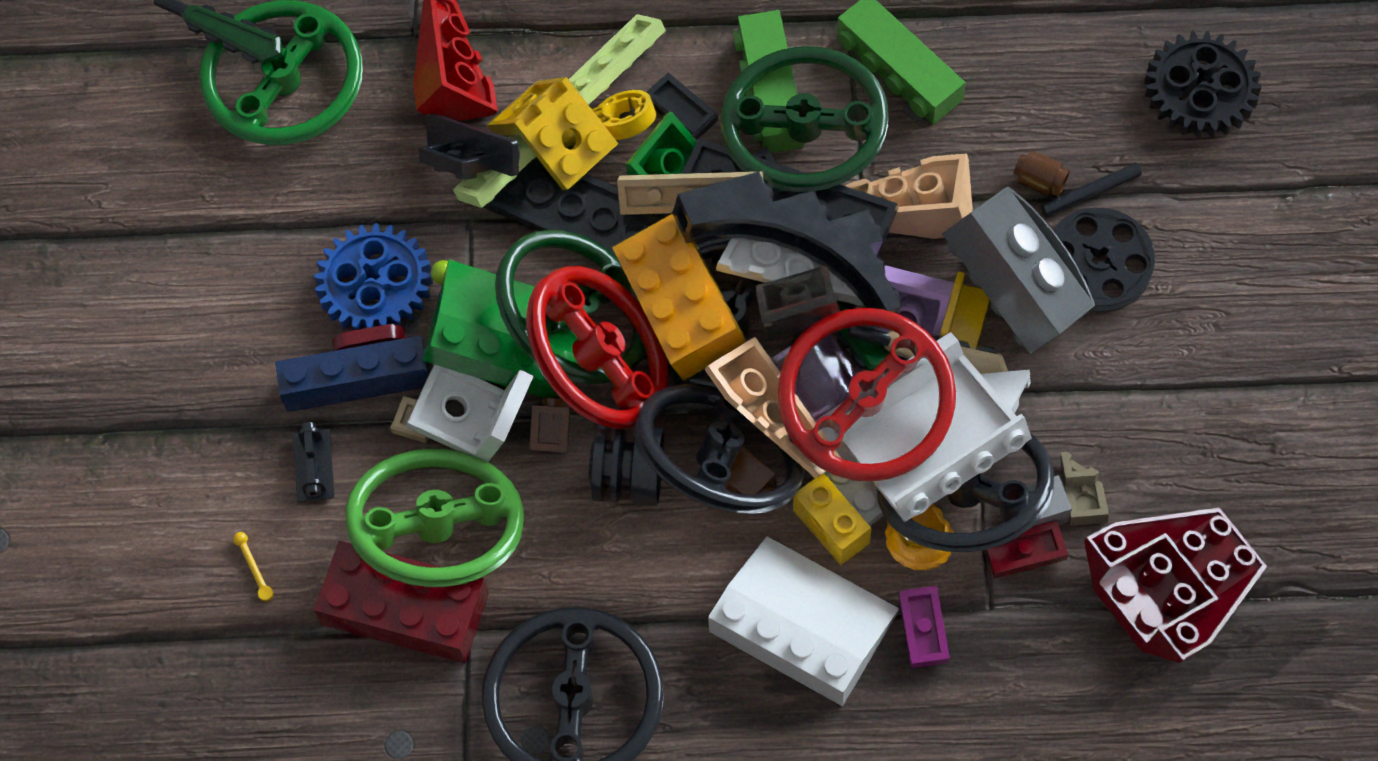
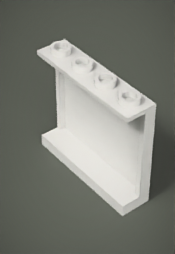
[826,332,1032,522]

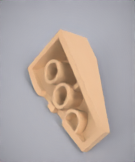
[844,153,973,239]
[705,337,842,478]

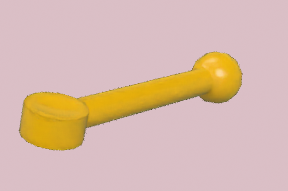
[233,532,274,602]

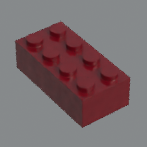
[314,540,489,664]

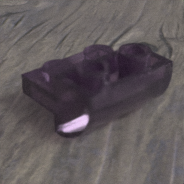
[771,334,856,420]

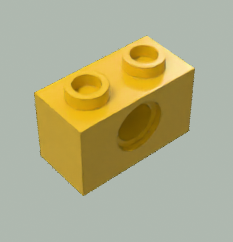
[793,473,871,566]

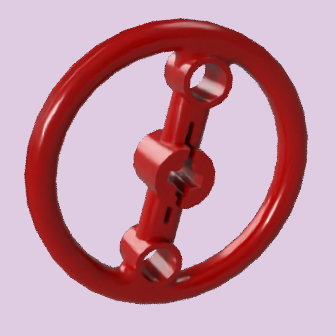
[526,266,669,429]
[778,308,956,482]

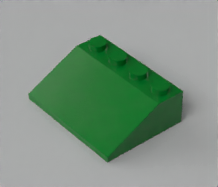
[421,260,577,398]

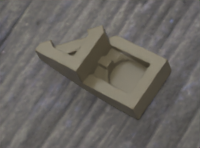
[1060,452,1109,526]

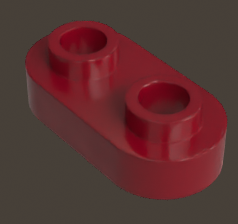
[332,324,405,351]

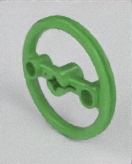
[346,449,524,587]

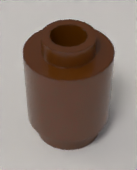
[1014,150,1070,197]

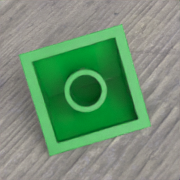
[626,112,697,175]

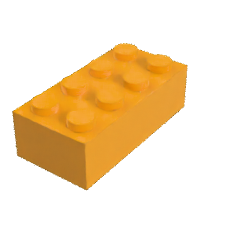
[612,214,747,381]

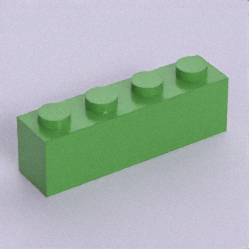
[837,0,966,125]
[733,10,805,153]

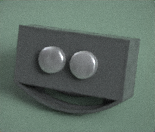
[942,186,1095,354]

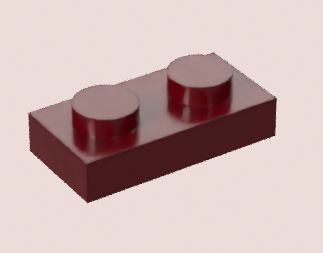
[985,520,1068,578]

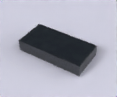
[646,73,718,140]

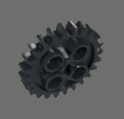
[1144,31,1262,138]

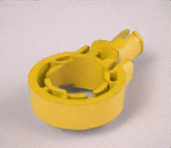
[561,90,656,148]

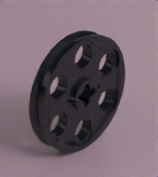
[1053,208,1155,312]

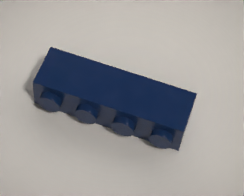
[275,336,430,412]

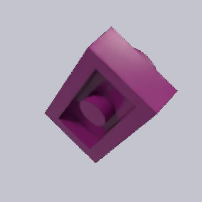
[898,586,950,668]

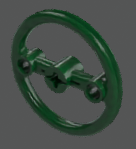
[721,46,888,192]
[495,230,646,384]

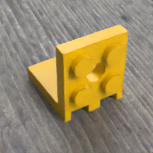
[486,77,618,190]

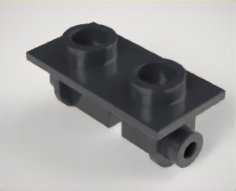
[293,422,335,503]

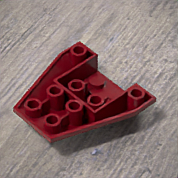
[1084,508,1267,663]

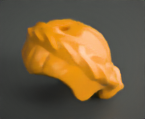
[885,504,954,571]

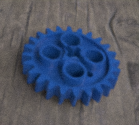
[314,223,433,330]

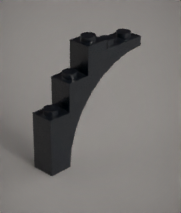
[672,171,901,328]

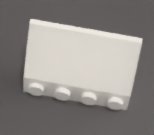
[708,537,899,706]

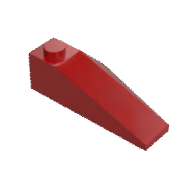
[413,0,498,121]

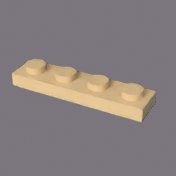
[617,172,763,215]

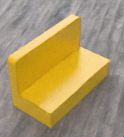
[940,271,990,348]

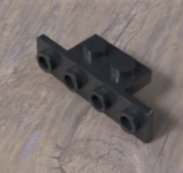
[419,113,520,180]

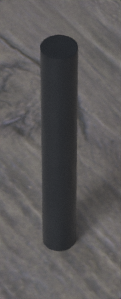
[1040,162,1142,218]

